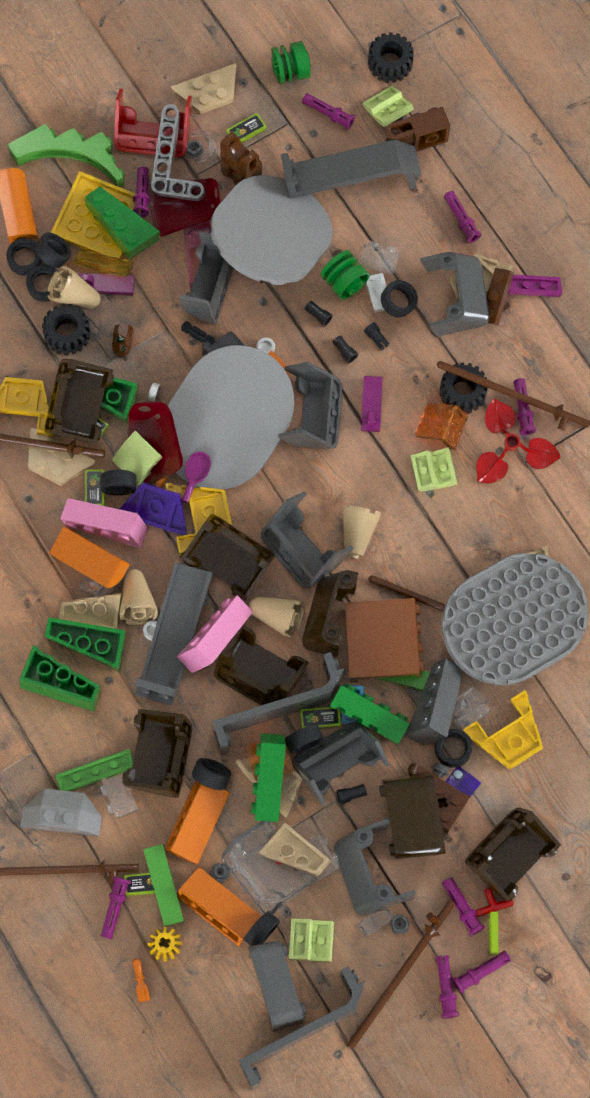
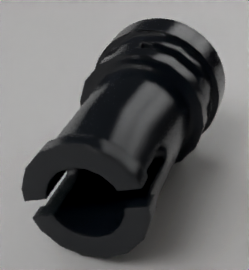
[305,300,333,327]
[363,322,390,351]
[332,335,359,364]
[336,784,367,805]

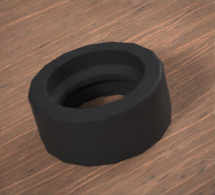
[34,232,71,268]
[6,238,42,276]
[26,264,58,302]
[380,280,418,318]
[100,470,136,495]
[285,724,324,754]
[435,729,472,768]
[192,758,232,790]
[244,911,280,946]

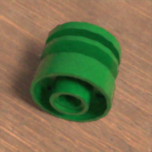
[271,41,311,85]
[320,250,370,300]

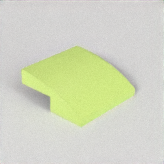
[362,86,414,127]
[112,431,163,486]
[411,448,458,491]
[289,918,334,962]

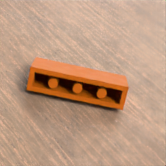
[0,168,39,244]
[49,526,130,588]
[164,780,230,864]
[177,867,261,946]

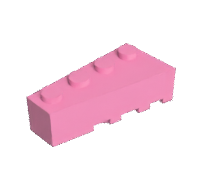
[60,498,148,548]
[177,595,253,673]

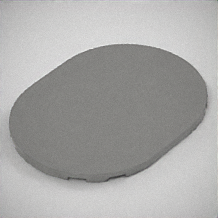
[210,175,332,285]
[168,345,294,490]
[442,553,588,686]

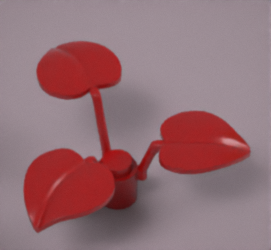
[476,398,560,484]

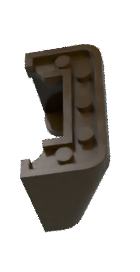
[45,359,114,444]
[181,514,275,601]
[302,570,358,658]
[214,625,309,705]
[122,709,192,798]
[379,771,446,859]
[465,807,561,902]

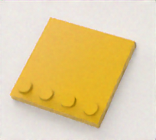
[51,171,141,263]

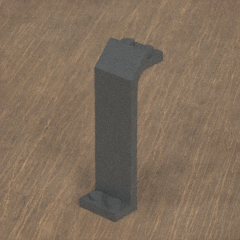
[281,140,421,198]
[134,562,214,705]
[212,652,344,756]
[239,967,365,1090]

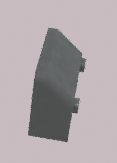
[179,231,234,325]
[420,252,489,337]
[278,362,343,449]
[261,491,354,588]
[292,721,390,806]
[334,819,415,916]
[248,941,307,1032]

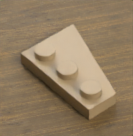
[59,592,122,629]
[259,823,331,877]

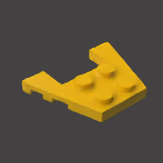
[0,377,54,436]
[165,483,232,555]
[462,690,543,770]

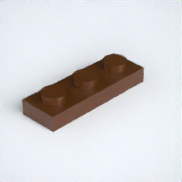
[487,268,514,326]

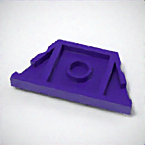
[120,483,187,535]

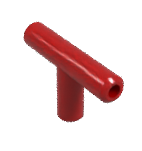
[475,888,514,918]

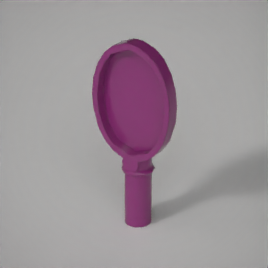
[181,452,211,503]

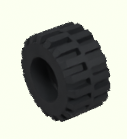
[368,32,414,83]
[42,304,90,356]
[439,362,488,414]

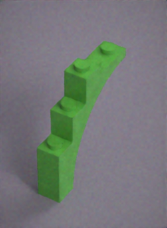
[8,124,125,187]

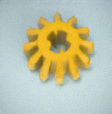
[148,927,182,962]

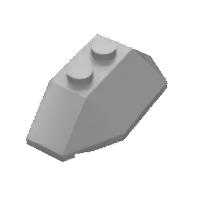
[20,789,102,836]

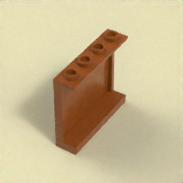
[345,598,424,683]

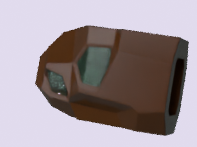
[112,324,134,358]

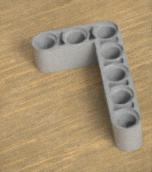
[151,104,206,201]

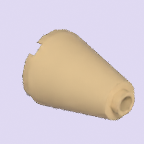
[47,266,101,309]
[343,505,381,559]
[119,569,158,625]
[249,596,305,638]

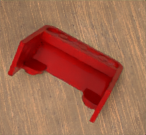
[114,89,192,157]

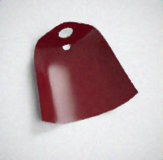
[147,178,221,237]
[128,402,183,483]

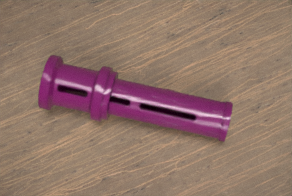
[302,93,355,130]
[133,166,150,218]
[444,191,482,243]
[513,378,536,435]
[100,876,131,939]
[441,877,485,937]
[452,950,511,994]
[436,955,460,1019]

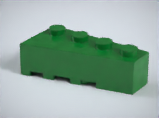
[85,186,160,260]
[100,377,139,424]
[45,617,127,671]
[19,645,101,712]
[330,683,410,744]
[250,733,286,822]

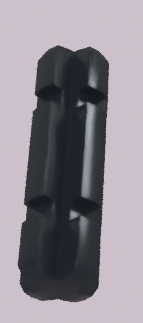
[181,321,215,345]

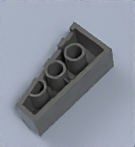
[405,659,463,746]

